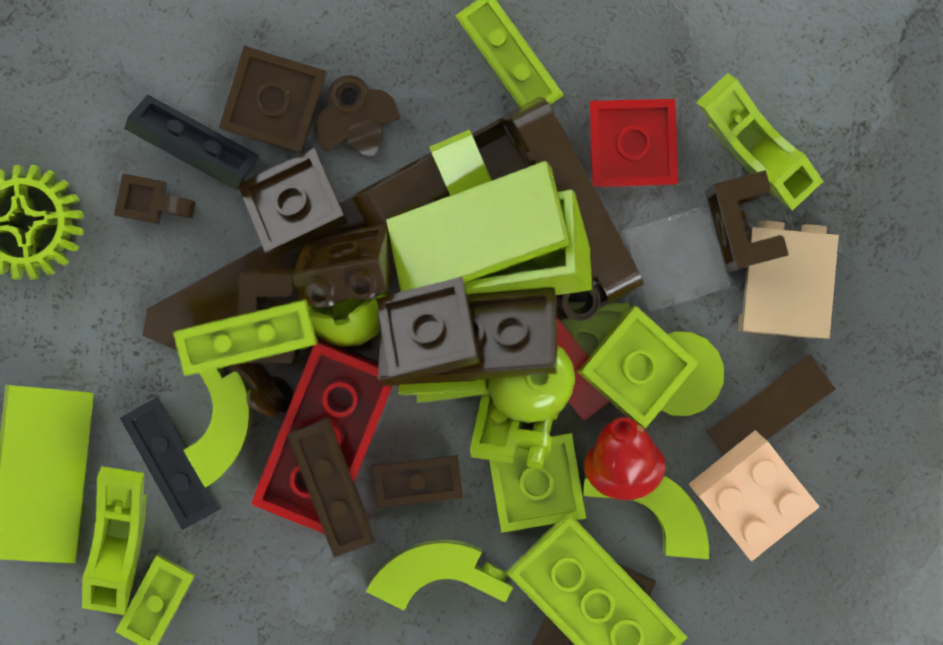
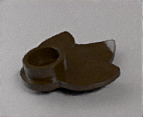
[317,75,400,157]
[228,363,292,417]

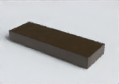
[706,355,836,455]
[287,417,376,557]

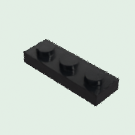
[124,94,259,190]
[120,396,222,530]

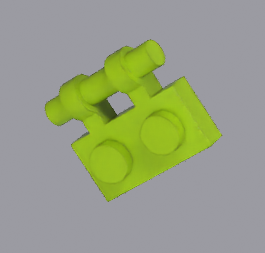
[470,394,559,469]

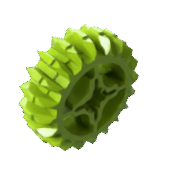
[0,165,85,280]

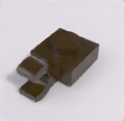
[114,173,196,225]

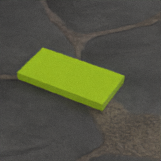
[386,161,570,292]
[0,385,94,563]
[506,512,688,645]

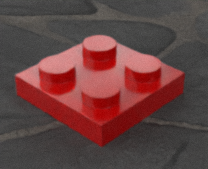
[589,99,678,188]

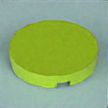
[661,332,724,416]

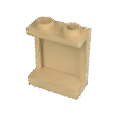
[737,220,839,339]

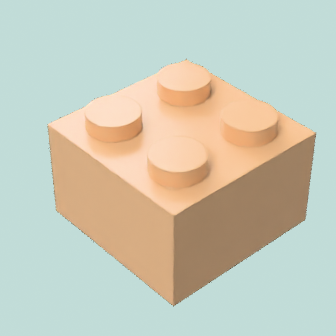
[689,430,819,562]

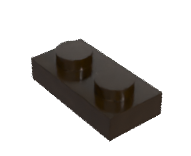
[372,454,463,509]

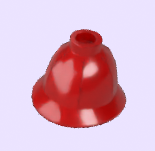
[584,417,666,500]

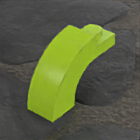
[696,73,824,211]
[183,367,253,488]
[82,466,147,615]
[582,476,709,559]
[365,540,513,611]

